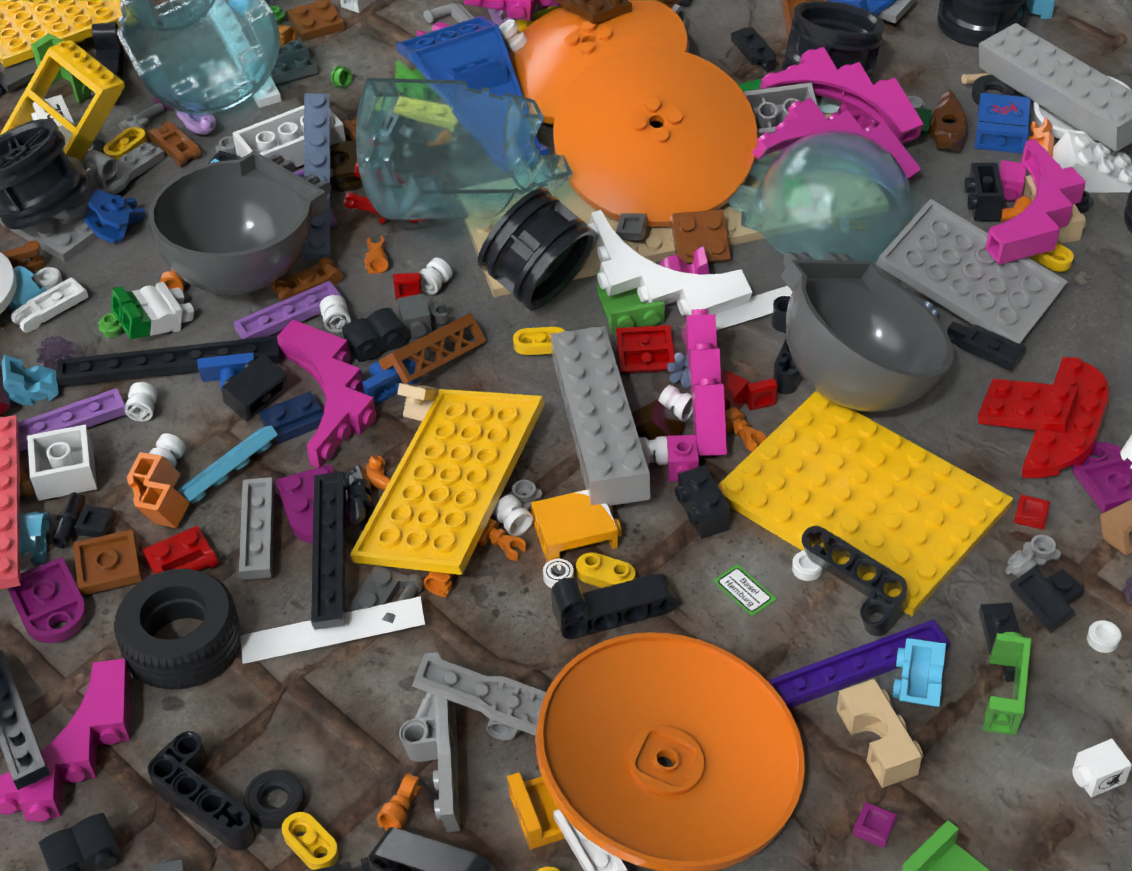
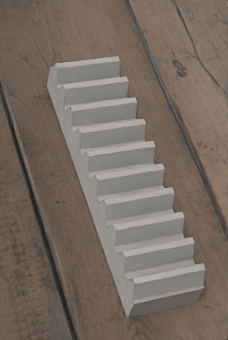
[239,477,275,581]

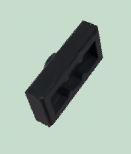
[1009,566,1076,634]

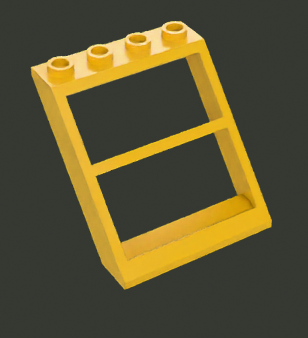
[0,40,125,162]

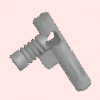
[118,103,164,135]

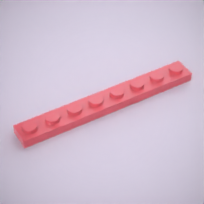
[0,415,21,590]

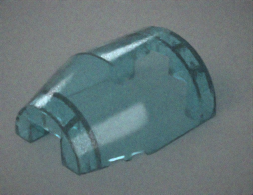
[117,0,280,115]
[356,78,573,220]

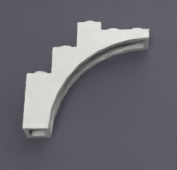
[587,210,752,316]

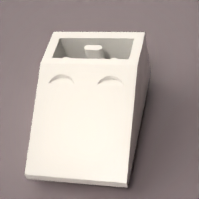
[1052,130,1132,193]

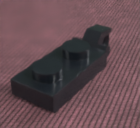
[731,27,776,73]
[947,321,1026,371]
[979,603,1020,682]

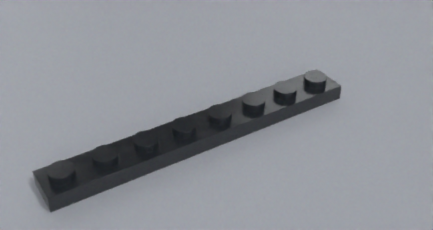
[56,335,280,387]

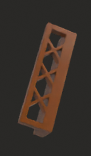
[378,313,486,384]

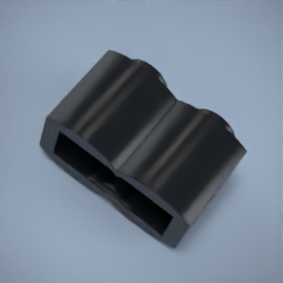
[342,308,407,362]
[39,813,123,871]

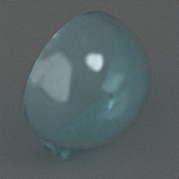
[728,130,913,263]

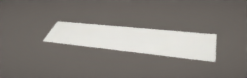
[716,286,792,331]
[240,596,425,664]

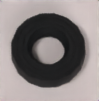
[971,75,1016,105]
[244,770,306,829]

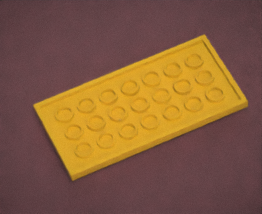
[350,389,545,575]

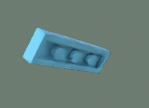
[177,425,278,504]

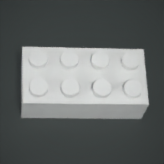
[232,105,346,168]

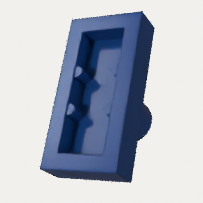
[197,353,255,392]
[362,359,418,406]

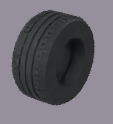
[114,569,241,690]

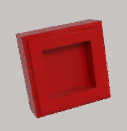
[393,273,422,300]
[746,378,778,411]
[1013,494,1051,530]

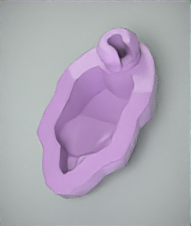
[176,102,216,135]

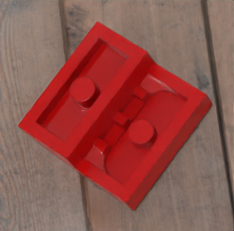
[616,325,675,374]

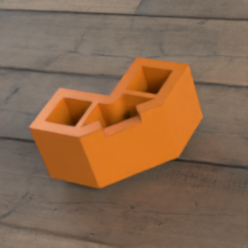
[127,452,190,528]

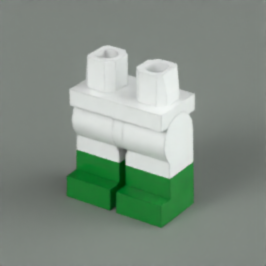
[111,282,194,340]

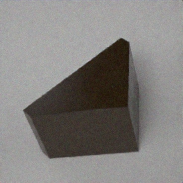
[632,399,685,440]

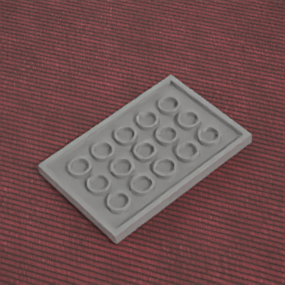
[876,199,1068,344]

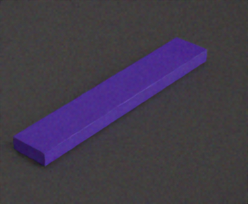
[767,619,950,709]

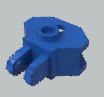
[84,189,146,244]

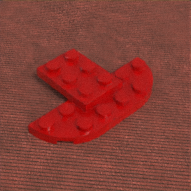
[978,357,1109,478]

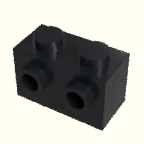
[964,163,1004,221]
[222,354,287,422]
[675,465,730,539]

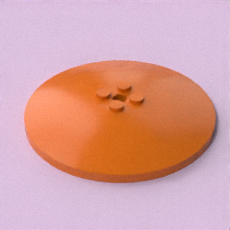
[508,0,689,125]
[553,47,758,227]
[535,632,805,871]

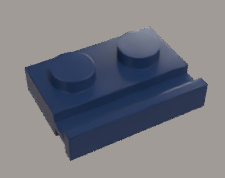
[259,391,324,445]

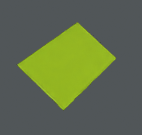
[531,6,561,19]

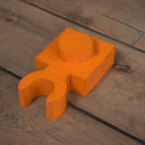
[1027,118,1054,157]

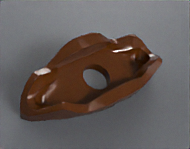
[929,89,968,152]

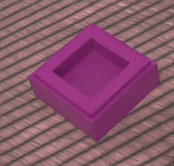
[852,802,898,848]

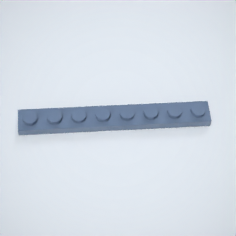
[304,93,330,260]

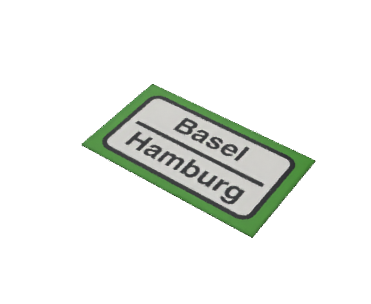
[712,564,777,617]

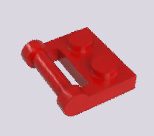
[142,525,219,575]

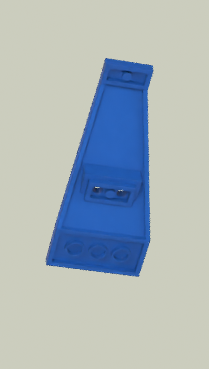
[396,15,550,174]

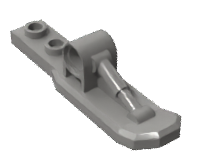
[52,142,165,220]
[399,650,460,833]
[412,653,547,741]

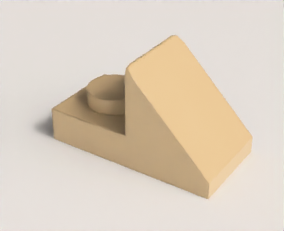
[397,383,439,421]

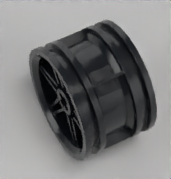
[937,0,1028,47]
[782,1,885,82]
[0,119,90,230]
[477,188,597,311]

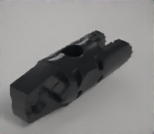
[345,465,374,531]

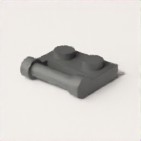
[347,565,424,632]

